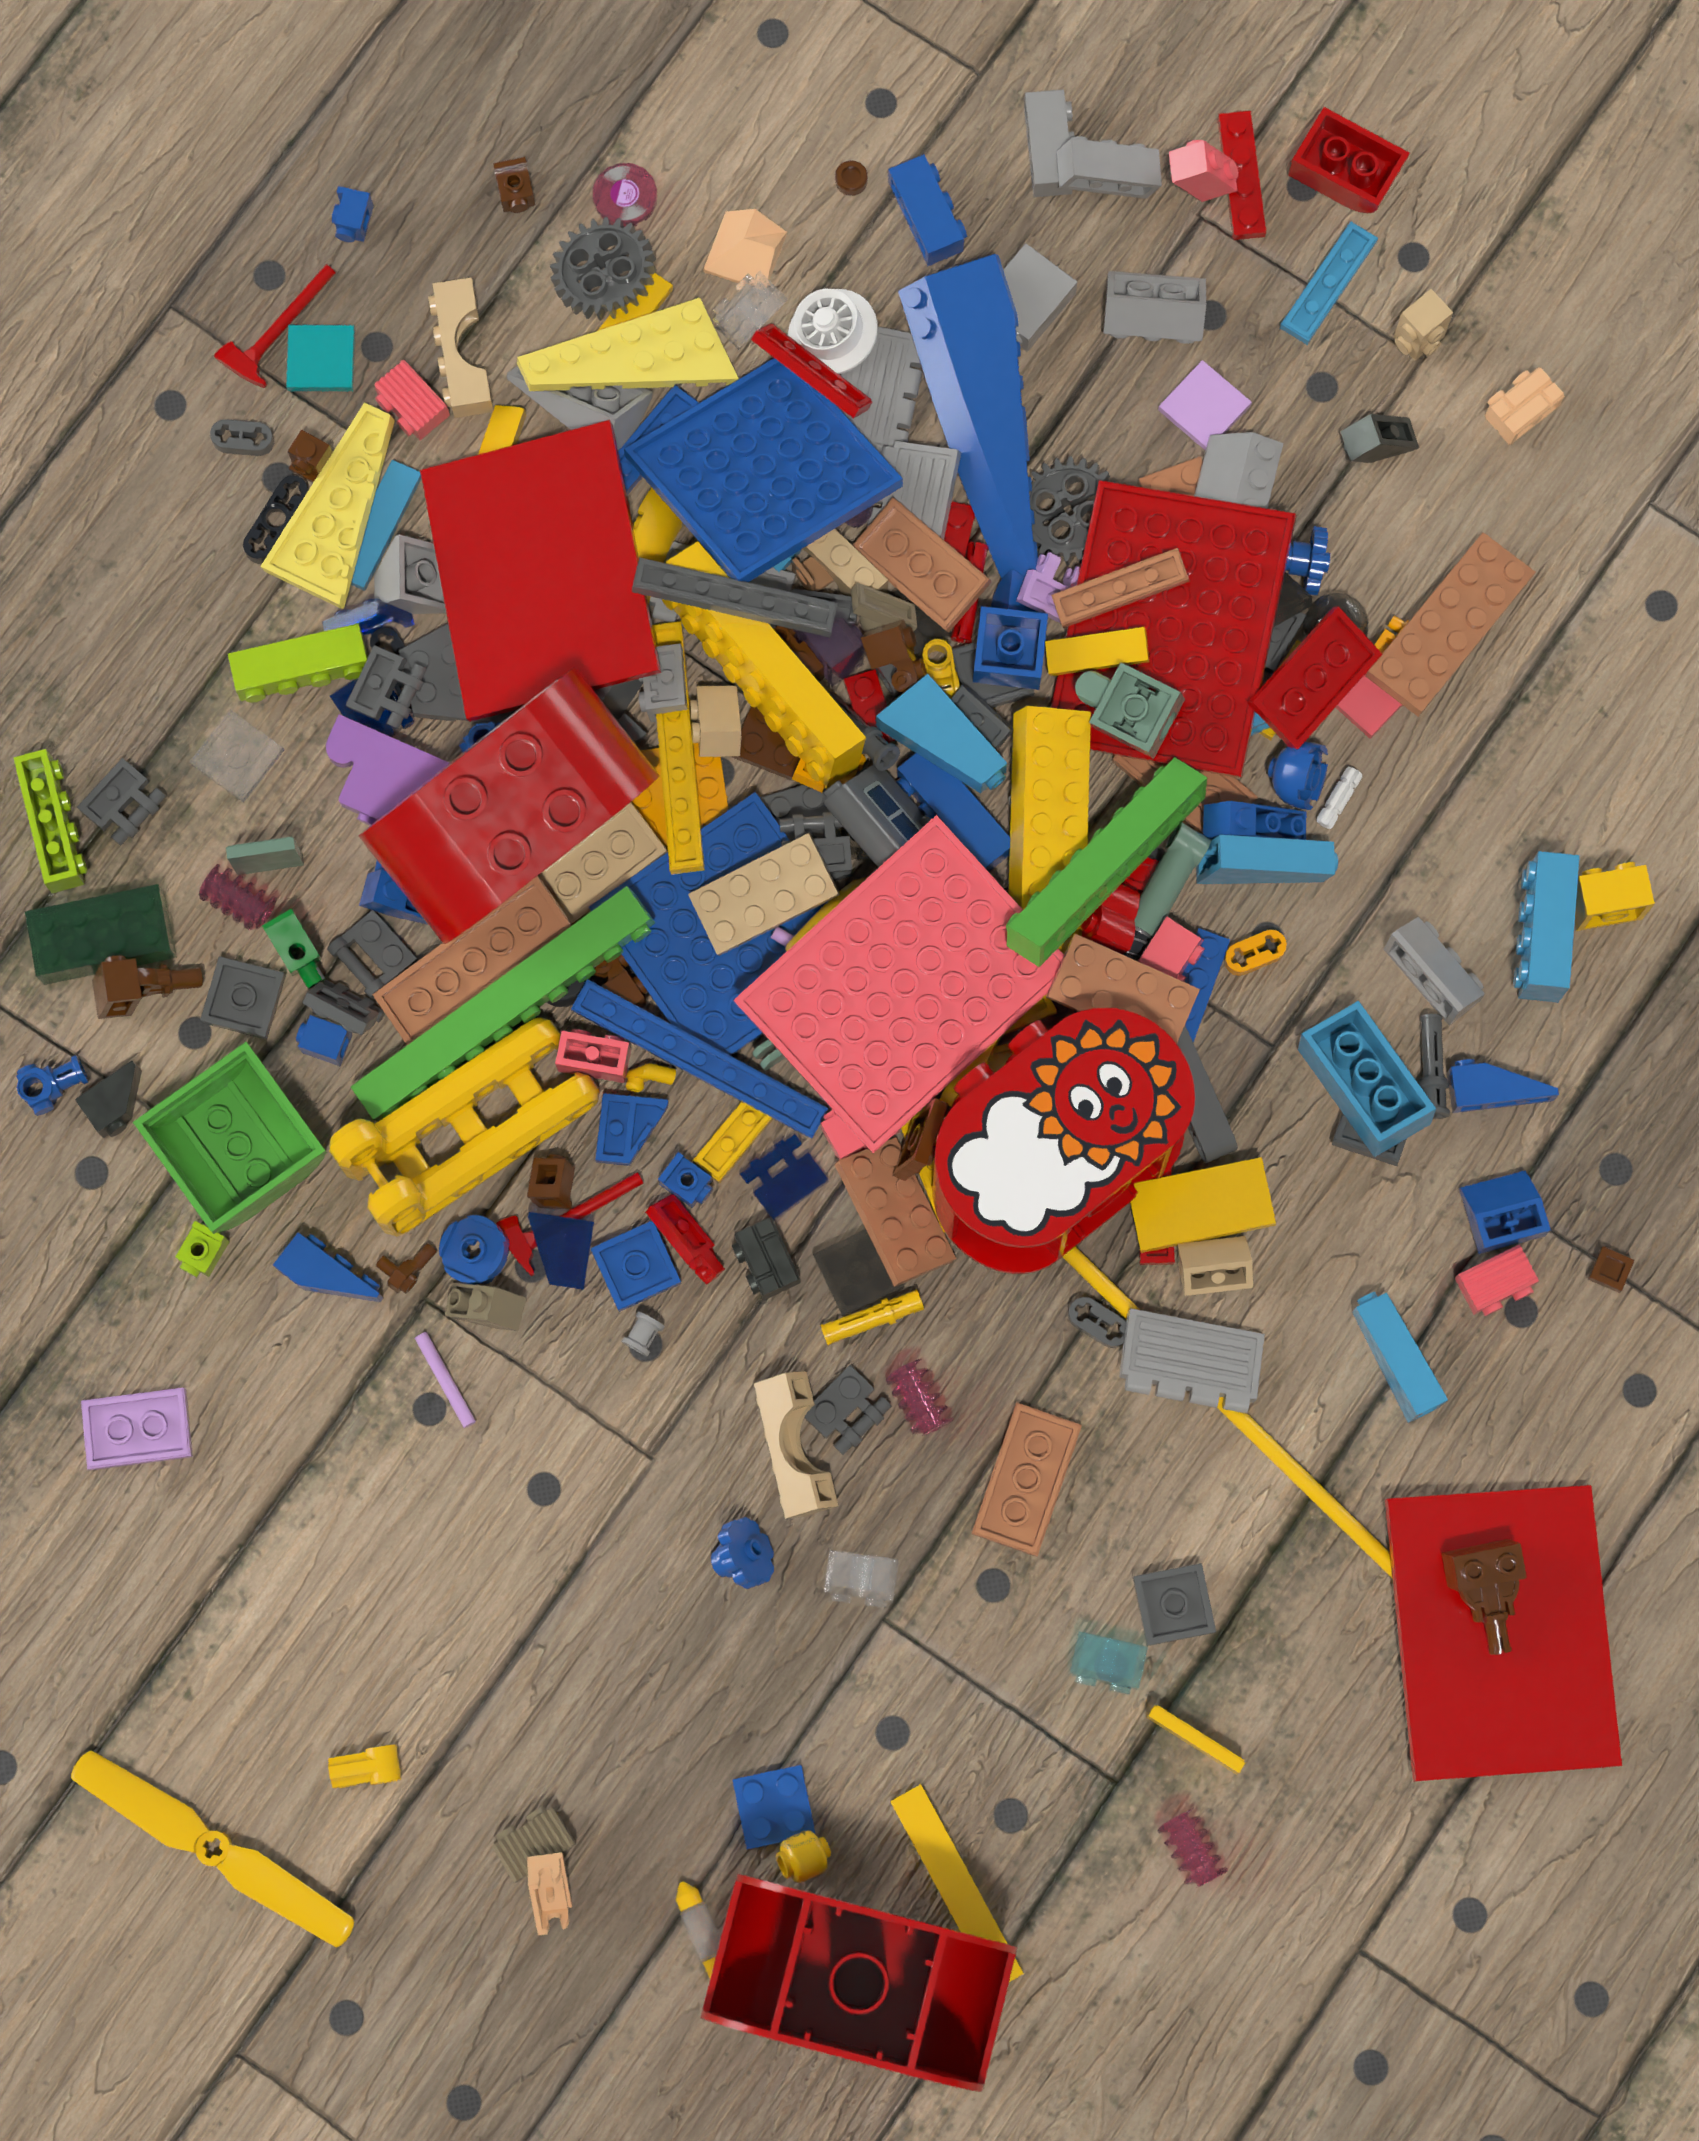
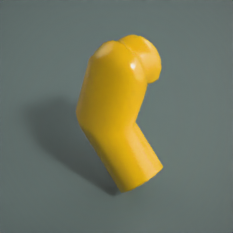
[625,1063,676,1092]

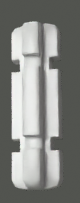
[1316,767,1362,829]

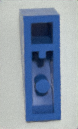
[1446,1059,1559,1113]

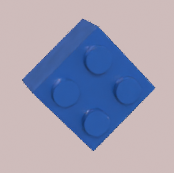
[973,606,1048,690]

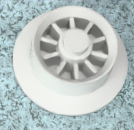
[788,288,878,374]

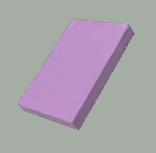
[81,1388,193,1470]

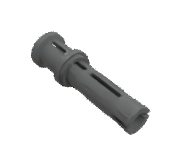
[829,692,900,771]
[1418,1014,1450,1119]

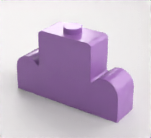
[326,714,449,826]

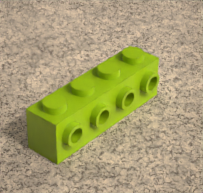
[228,623,368,703]
[13,749,87,894]

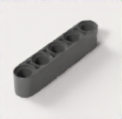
[1177,1026,1238,1163]

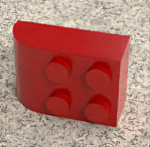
[1288,107,1410,214]

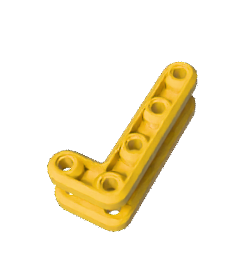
[329,1017,599,1237]

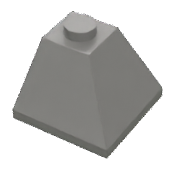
[374,534,446,615]

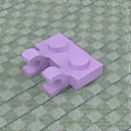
[1016,552,1080,623]

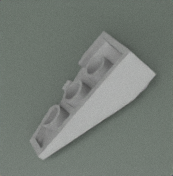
[507,366,653,449]

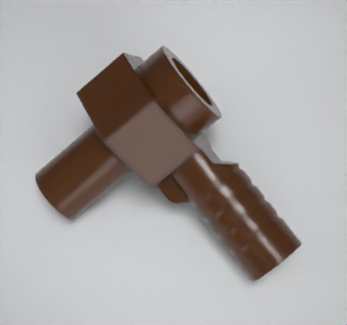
[376,1243,437,1294]

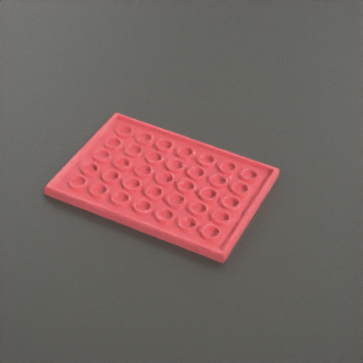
[733,815,1064,1153]

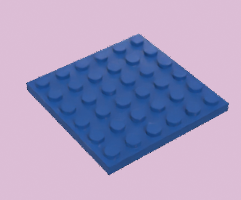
[624,358,903,582]
[589,792,828,1056]

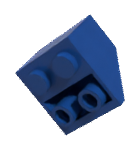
[1459,1170,1551,1254]

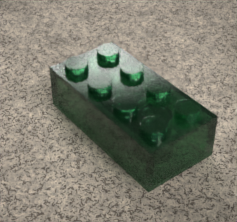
[24,884,177,985]

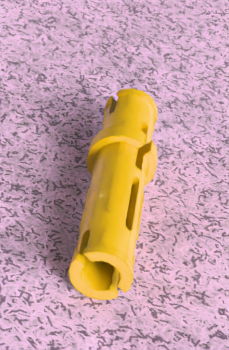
[820,1289,924,1345]

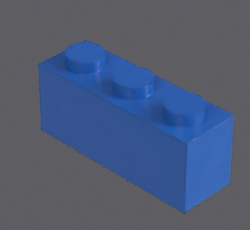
[888,154,967,266]

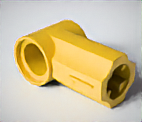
[328,1744,401,1788]

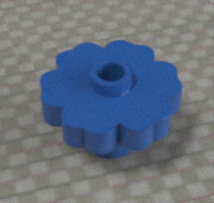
[1286,526,1330,596]
[711,1517,774,1589]

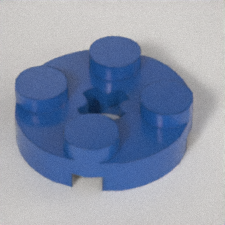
[439,1215,509,1285]

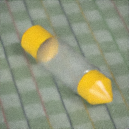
[675,1882,721,1979]

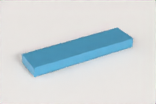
[1280,221,1378,345]
[351,460,422,591]

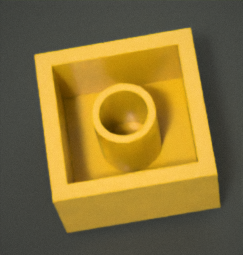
[1575,862,1655,931]

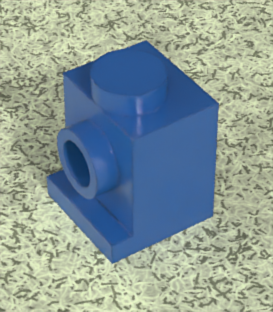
[332,186,374,242]
[658,1152,713,1209]

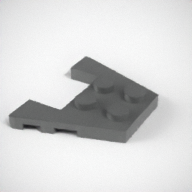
[399,624,516,724]

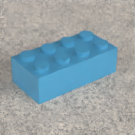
[1513,851,1580,1003]
[1298,1001,1436,1157]

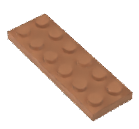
[1365,532,1536,717]
[372,876,572,1045]

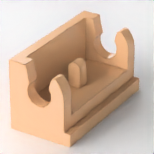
[527,1852,572,1935]

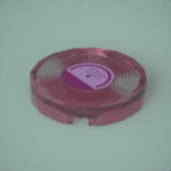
[592,163,657,227]

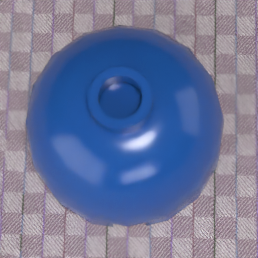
[1268,742,1328,810]

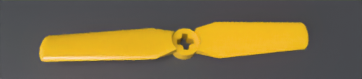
[71,1751,354,1947]

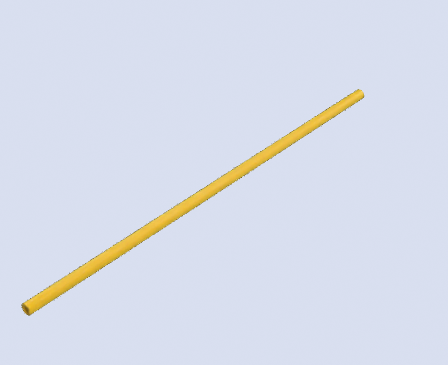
[1062,1247,1393,1579]

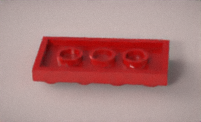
[1247,606,1383,750]

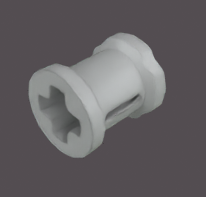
[621,1311,665,1356]

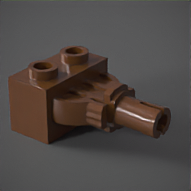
[92,955,203,1019]
[1441,1539,1527,1655]

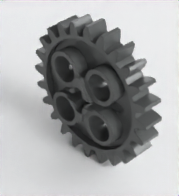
[550,217,657,320]
[1029,456,1116,565]

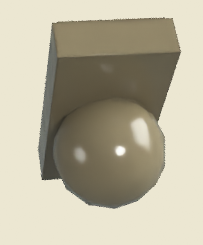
[851,583,917,632]

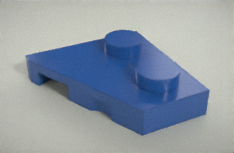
[595,1093,669,1166]

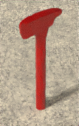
[214,264,335,388]
[496,1172,644,1277]

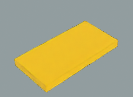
[1131,1157,1276,1253]

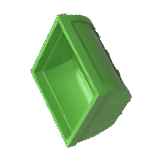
[133,1042,327,1234]

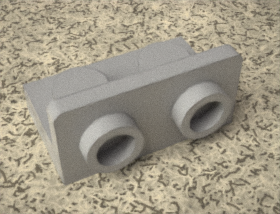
[639,644,687,722]

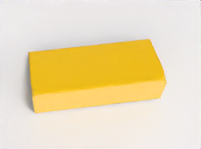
[478,405,526,455]

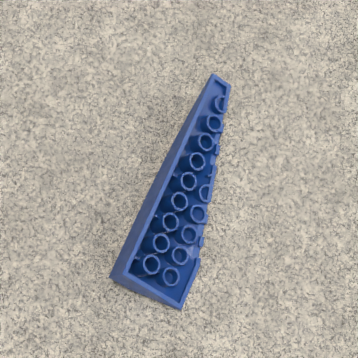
[898,254,1038,579]

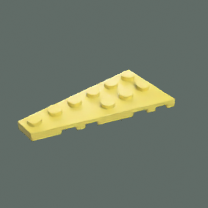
[517,298,739,391]
[261,403,395,610]

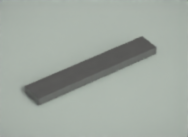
[632,557,838,638]

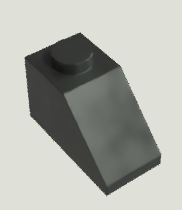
[1340,414,1419,463]
[75,1061,142,1138]

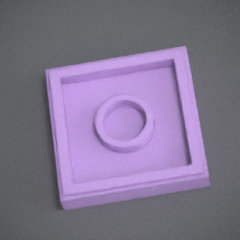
[1158,360,1252,451]

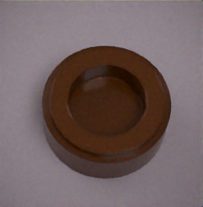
[835,161,868,196]

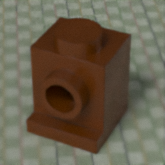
[493,157,535,213]
[288,429,332,483]
[527,1154,575,1209]

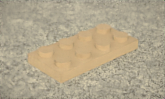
[538,802,668,925]
[688,833,840,956]

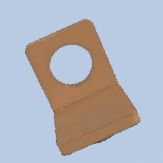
[792,556,834,592]

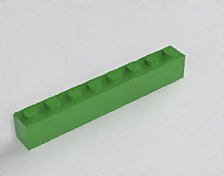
[1006,757,1207,967]

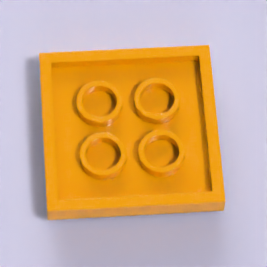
[631,743,729,848]

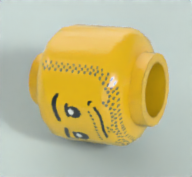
[776,1830,831,1883]

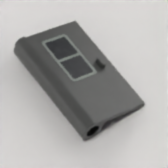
[823,765,931,868]

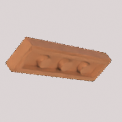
[1051,548,1190,628]

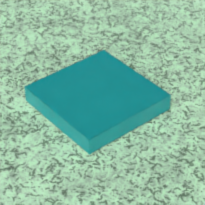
[286,325,355,392]

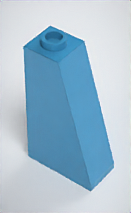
[876,674,1007,794]
[1196,835,1338,884]
[1352,1291,1448,1423]

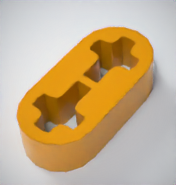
[1224,930,1287,976]

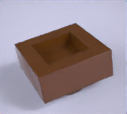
[1588,1247,1635,1293]

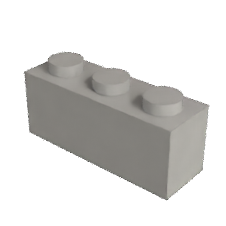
[1024,89,1075,197]
[1057,136,1162,199]

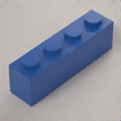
[896,753,1010,872]

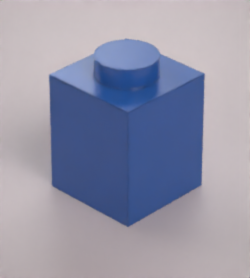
[296,1015,352,1066]

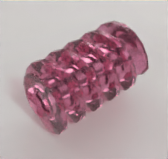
[199,864,277,930]
[886,1358,954,1436]
[1157,1807,1228,1888]

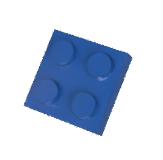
[590,1221,682,1312]
[732,1765,816,1850]

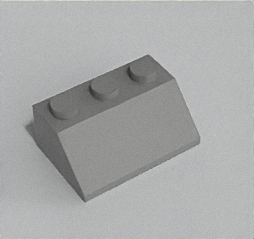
[1104,271,1206,344]
[1194,432,1283,508]
[1383,917,1485,1026]

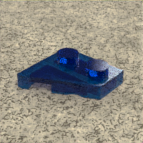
[322,598,414,635]
[527,1212,594,1290]

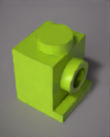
[175,1221,229,1278]

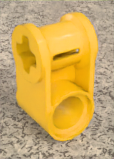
[922,639,960,699]

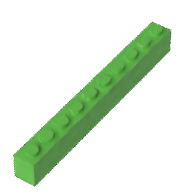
[351,886,655,1122]

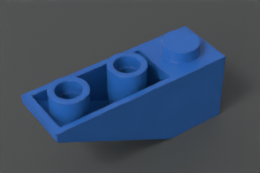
[1203,801,1307,840]
[359,869,428,925]
[273,1232,383,1302]

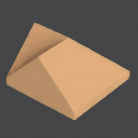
[703,209,787,292]

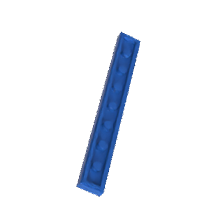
[571,979,828,1139]

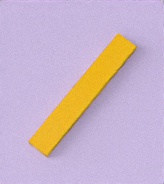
[890,1784,1024,1982]

